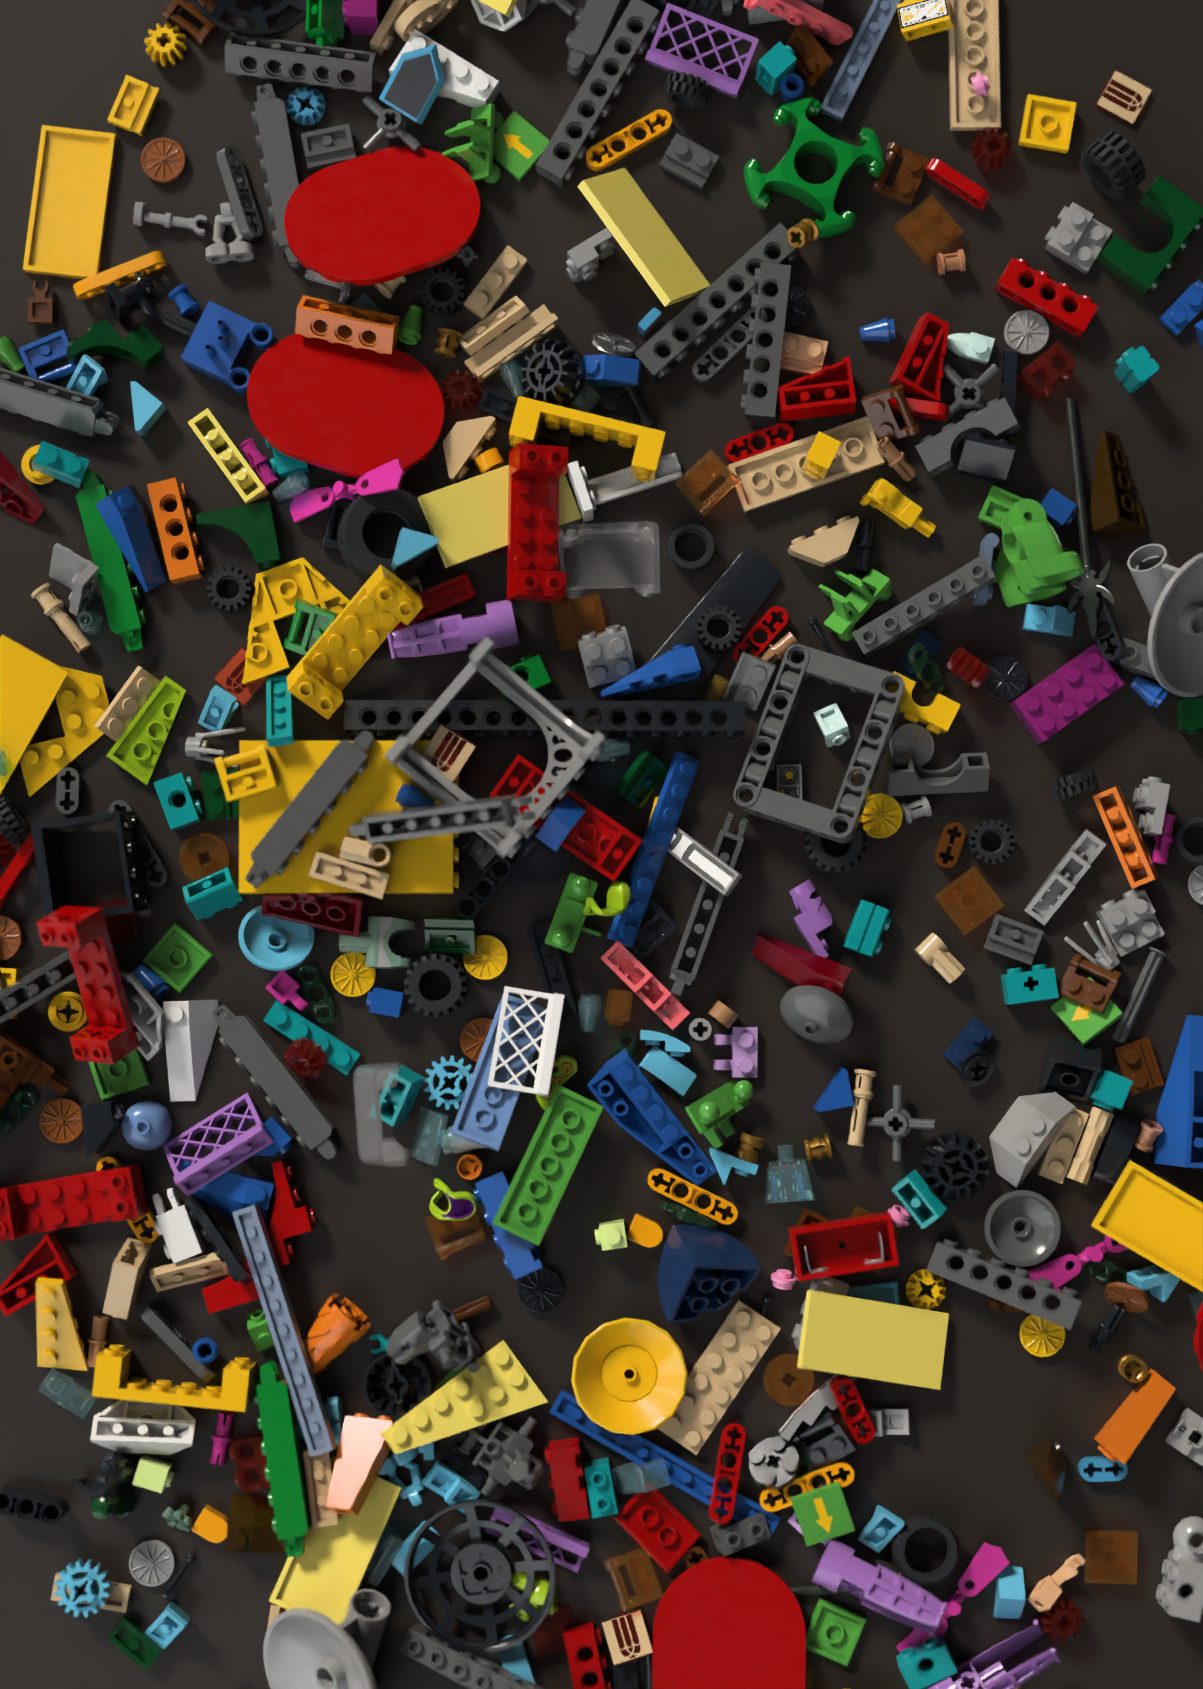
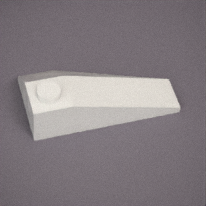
[163,1000,219,1102]

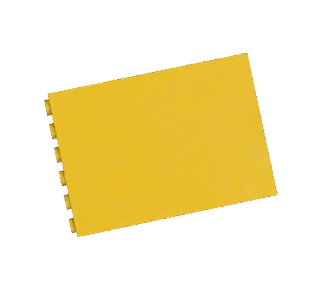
[239,741,459,894]

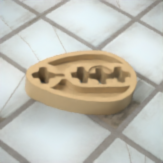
[395,0,458,42]

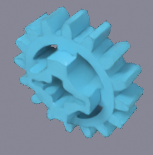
[423,1055,473,1110]
[54,1559,112,1617]

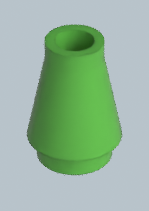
[398,305,423,345]
[0,335,25,373]

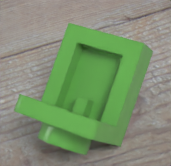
[247,1308,275,1352]

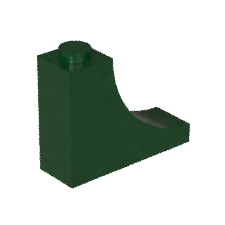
[196,501,283,570]

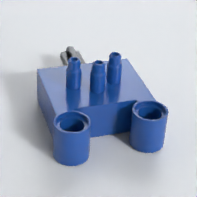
[162,301,276,395]

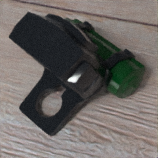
[72,1452,135,1520]

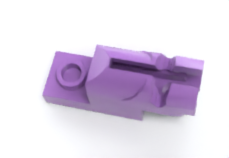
[789,879,833,958]

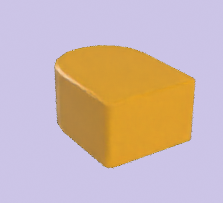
[475,448,505,474]
[626,1213,663,1248]
[192,1505,229,1543]

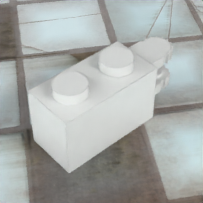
[152,1188,206,1264]

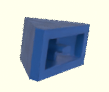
[535,796,586,852]
[813,1067,854,1112]

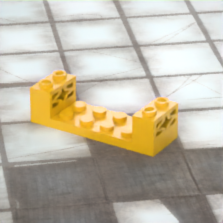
[509,396,666,483]
[286,565,423,720]
[92,1344,256,1412]

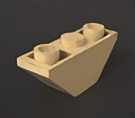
[443,416,497,484]
[788,515,860,567]

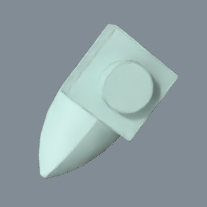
[947,332,995,364]

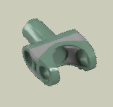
[339,917,415,969]

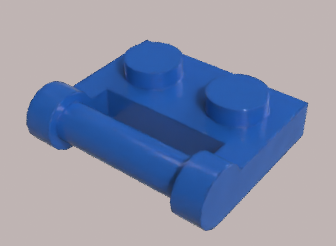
[18,329,79,383]

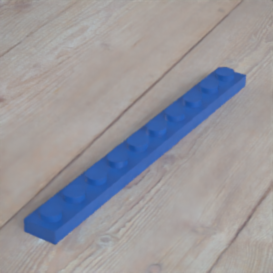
[549,1389,781,1540]

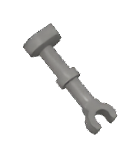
[133,202,208,236]

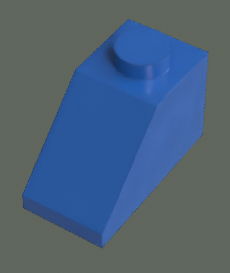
[584,354,642,387]
[254,1115,295,1156]

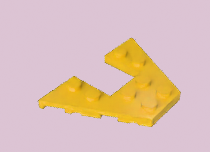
[242,557,350,685]
[20,666,110,796]

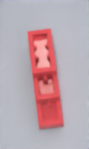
[600,942,691,1031]

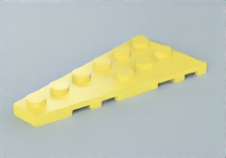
[380,1340,548,1455]

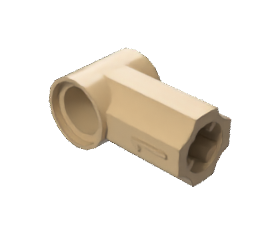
[340,836,392,868]
[914,932,965,984]

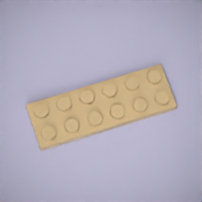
[948,0,1001,131]
[728,416,885,513]
[657,1299,781,1455]

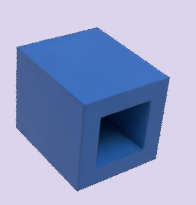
[1040,488,1076,529]
[366,987,405,1018]

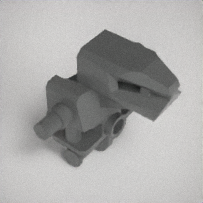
[386,1300,480,1372]
[459,1416,543,1497]

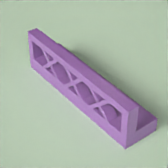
[485,1508,590,1573]

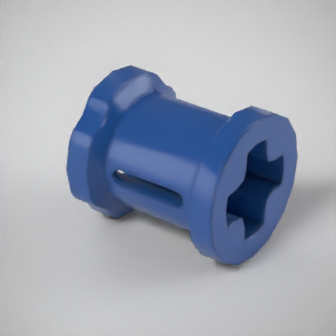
[168,284,200,318]

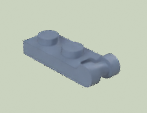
[973,533,999,606]

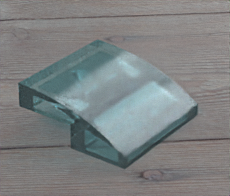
[410,1107,448,1166]

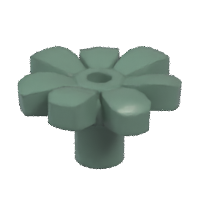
[162,1503,192,1532]

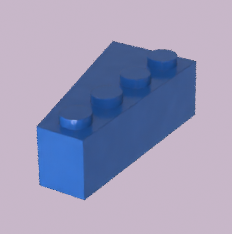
[473,1169,544,1280]

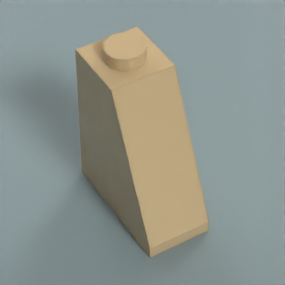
[102,1237,152,1320]

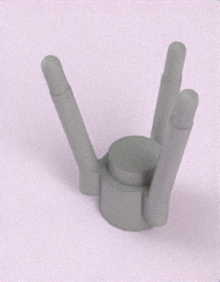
[185,726,246,769]
[1064,920,1120,971]

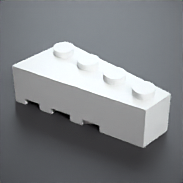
[389,29,500,108]

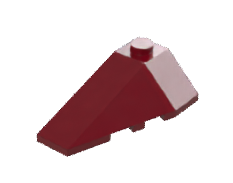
[0,451,45,525]
[261,893,368,937]
[752,933,852,1000]

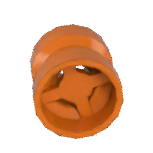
[457,1153,483,1180]

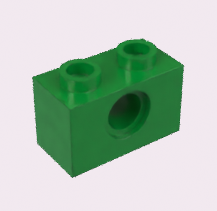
[500,653,552,700]

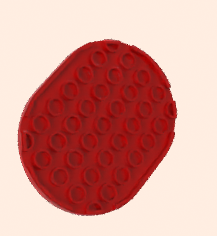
[284,146,480,286]
[247,334,444,478]
[652,1556,806,1689]

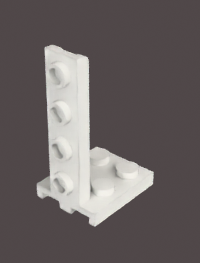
[568,453,683,522]

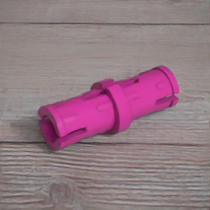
[239,438,279,488]
[1152,814,1176,865]
[209,1411,235,1466]

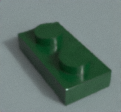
[107,1616,163,1671]

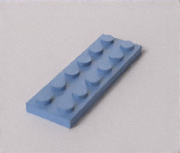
[451,995,547,1151]

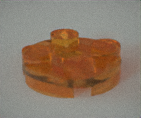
[179,833,230,881]
[763,1353,814,1406]

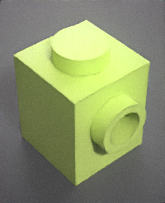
[594,1219,627,1251]
[132,1455,175,1493]

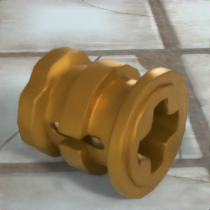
[787,218,819,248]
[434,328,462,358]
[804,1134,833,1162]

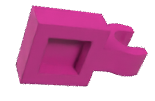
[265,970,310,1011]

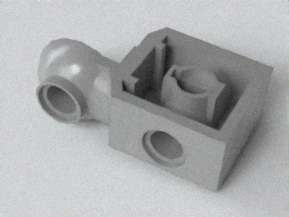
[1156,1516,1203,1622]

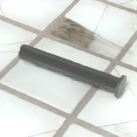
[1112,947,1168,1043]

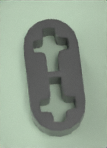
[56,767,82,815]

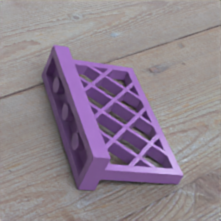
[645,3,759,98]
[162,1092,273,1196]

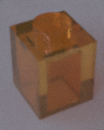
[604,988,633,1026]

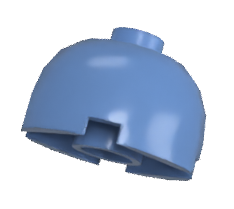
[121,1100,173,1151]

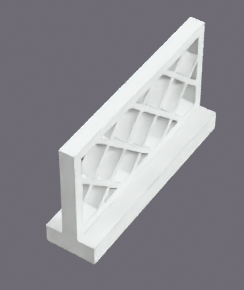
[488,986,564,1097]

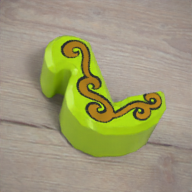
[535,1055,578,1110]

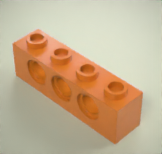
[295,295,400,355]
[147,477,205,584]
[1092,785,1159,888]

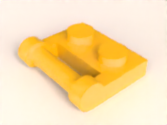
[215,743,277,802]

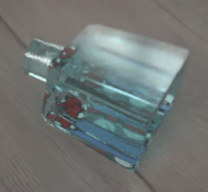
[765,1144,815,1204]

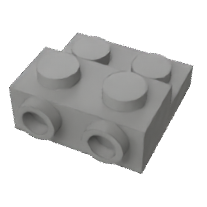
[1044,202,1113,274]
[566,228,615,282]
[577,625,636,688]
[1133,777,1170,837]
[1096,888,1165,957]

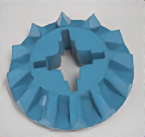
[286,85,326,126]

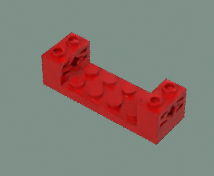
[507,443,568,603]
[489,755,643,882]
[36,906,139,1064]
[0,1163,148,1242]

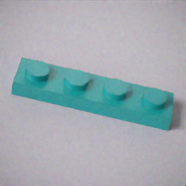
[266,674,294,747]
[263,1000,361,1075]

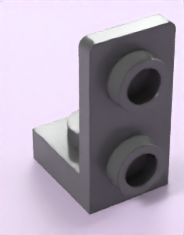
[709,1513,771,1556]

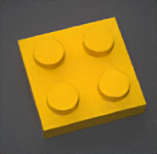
[1018,94,1076,154]

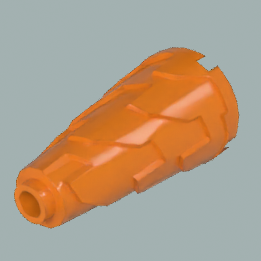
[303,1293,371,1376]

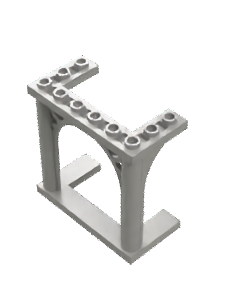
[385,637,605,859]

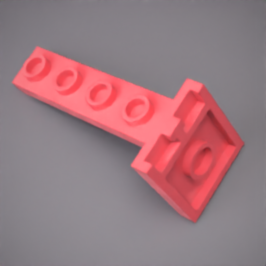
[743,0,853,46]

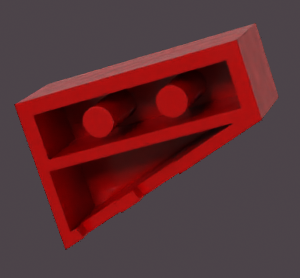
[888,312,949,402]
[777,356,856,422]
[0,1231,78,1317]
[545,1437,589,1522]

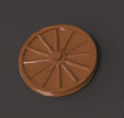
[141,138,186,183]
[0,915,23,960]
[460,1018,493,1062]
[39,1098,83,1144]
[1104,1282,1150,1313]

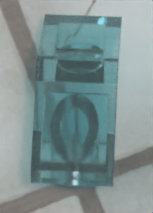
[611,1458,671,1494]

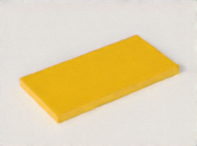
[23,125,117,279]
[0,634,70,796]
[1091,1160,1203,1292]

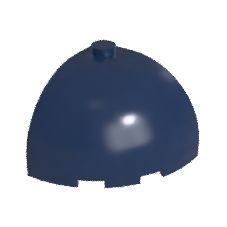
[658,1224,761,1323]

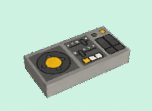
[776,764,802,800]

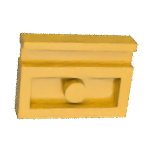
[107,75,161,136]

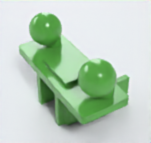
[442,103,503,184]
[818,569,892,641]
[545,873,601,953]
[685,1079,754,1149]

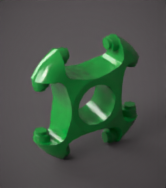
[744,97,886,238]

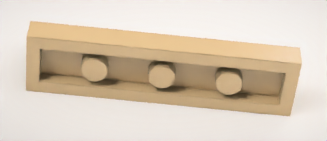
[464,304,559,384]

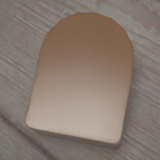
[708,1001,738,1029]

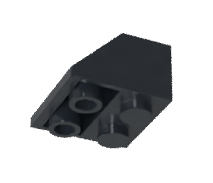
[954,433,1016,485]

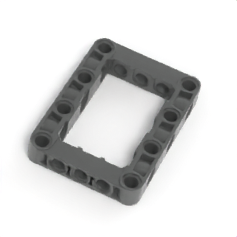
[733,644,906,843]

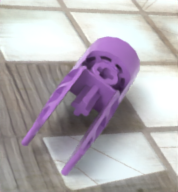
[387,600,519,659]
[812,1538,948,1636]
[926,1620,1061,1689]

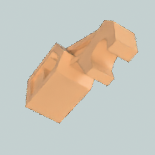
[1027,1554,1086,1612]

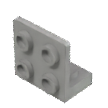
[49,543,99,616]

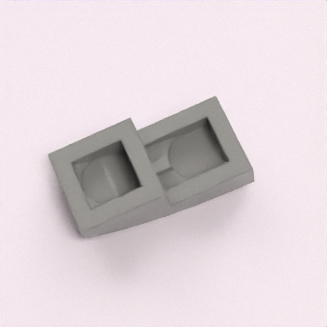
[856,1408,912,1436]

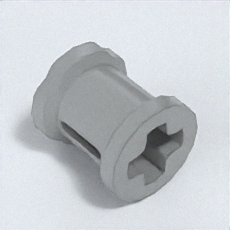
[901,795,932,824]
[688,1018,712,1041]

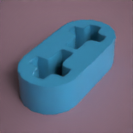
[1078,1456,1128,1482]

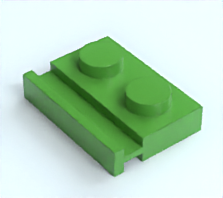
[977,485,1024,530]

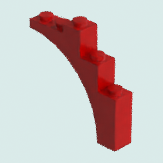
[202,1158,317,1314]

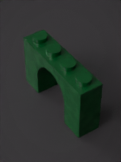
[1096,175,1203,295]

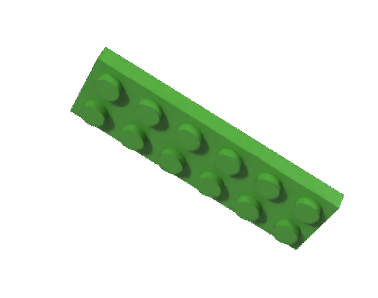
[492,1085,603,1246]

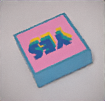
[638,307,661,337]

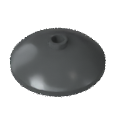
[780,985,854,1044]
[984,1190,1061,1267]

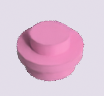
[971,72,991,97]
[887,1205,911,1227]
[771,1269,796,1290]

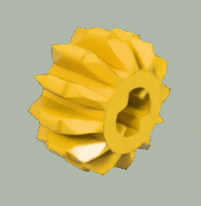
[144,22,187,67]

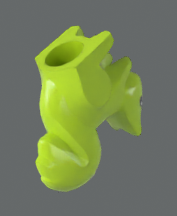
[509,1571,558,1621]

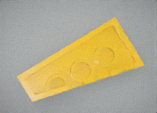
[36,1277,89,1371]

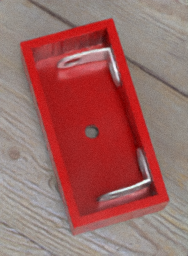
[788,1212,899,1281]

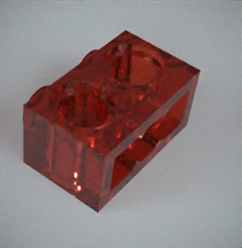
[1017,341,1077,400]
[229,1432,271,1493]

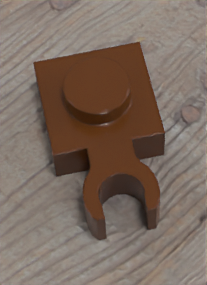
[27,281,55,325]

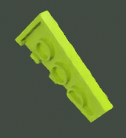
[106,675,186,785]

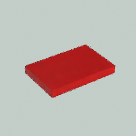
[613,1480,701,1573]

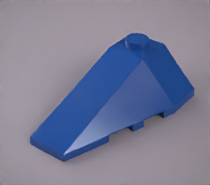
[95,485,166,592]
[601,644,701,701]
[174,1162,275,1226]

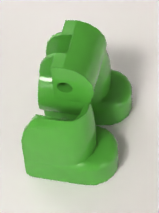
[995,499,1084,607]

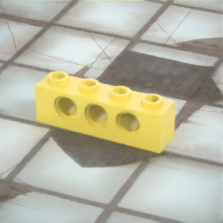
[187,408,269,505]

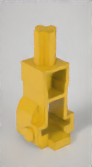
[859,478,936,538]

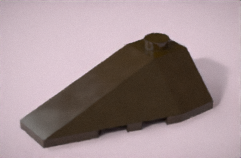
[1090,429,1147,536]
[1023,1439,1067,1503]
[226,1494,286,1553]

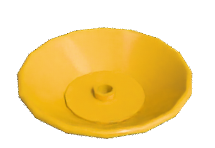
[571,1318,688,1435]

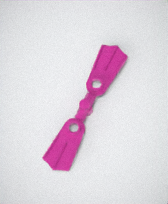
[289,459,404,523]
[1027,1235,1129,1295]
[897,1542,1009,1665]

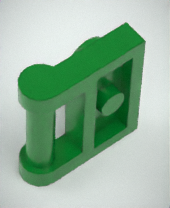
[283,599,338,656]

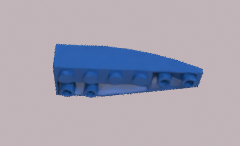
[1153,1015,1203,1169]
[587,1048,717,1186]

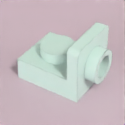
[814,703,850,747]

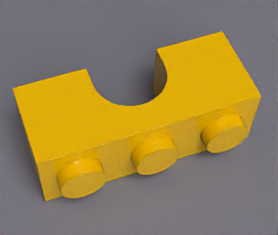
[886,671,961,735]

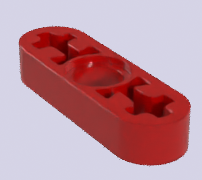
[925,158,992,209]
[890,397,950,421]
[724,423,794,463]
[733,606,788,664]
[830,1375,875,1444]

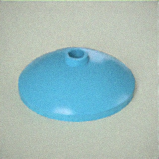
[238,905,315,971]

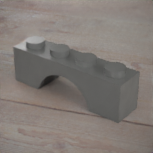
[915,397,1021,477]
[885,752,990,796]

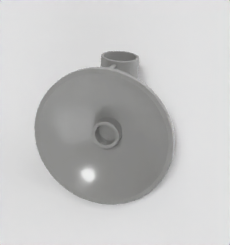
[1127,544,1203,697]
[263,1589,390,1689]

